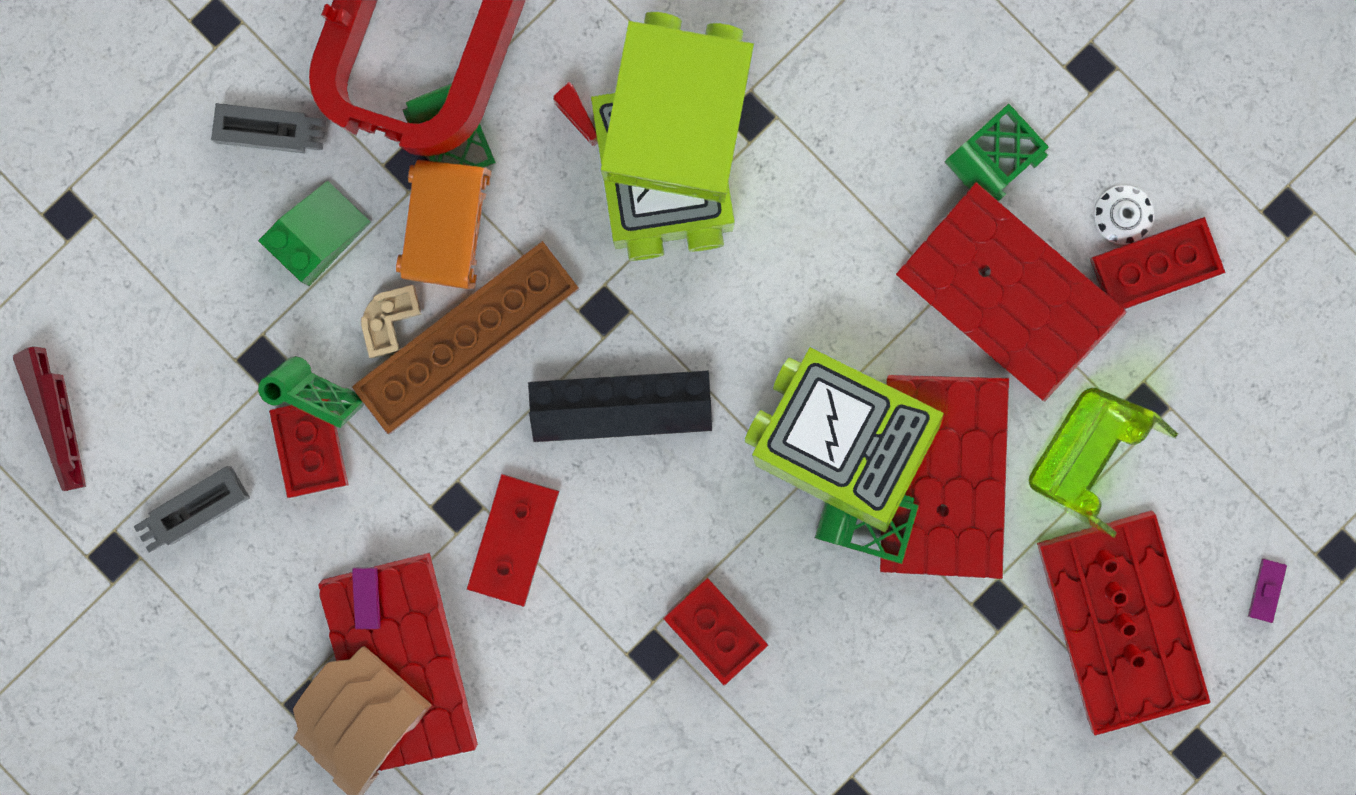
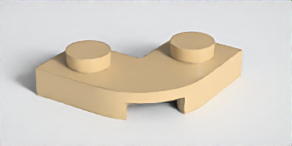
[361,285,422,359]

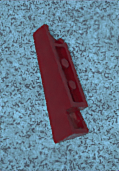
[13,346,86,491]

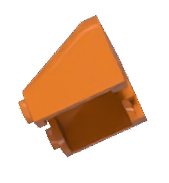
[396,160,492,290]

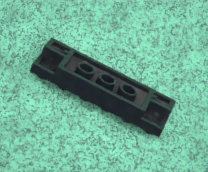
[528,370,712,442]

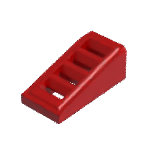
[553,82,598,147]

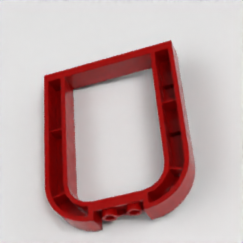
[309,0,526,156]

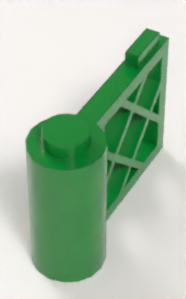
[402,83,496,168]
[944,104,1049,201]
[258,356,364,428]
[814,495,919,564]

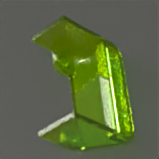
[1029,388,1178,538]

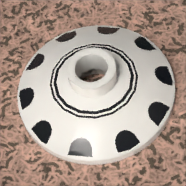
[1094,185,1154,245]

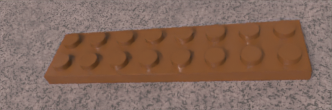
[352,241,580,435]

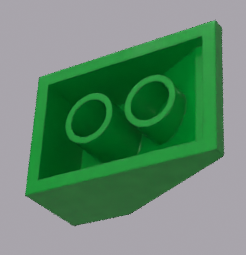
[258,181,371,286]

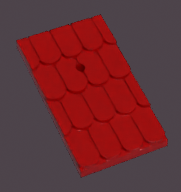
[896,183,1127,402]
[880,375,1009,579]
[1037,510,1211,736]
[318,552,478,772]

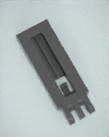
[211,103,326,154]
[134,466,250,553]

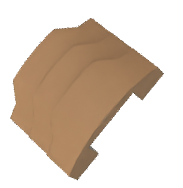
[293,646,432,795]

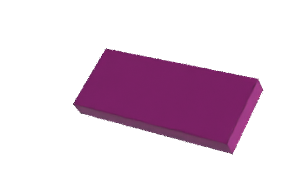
[1248,559,1287,623]
[352,567,381,629]

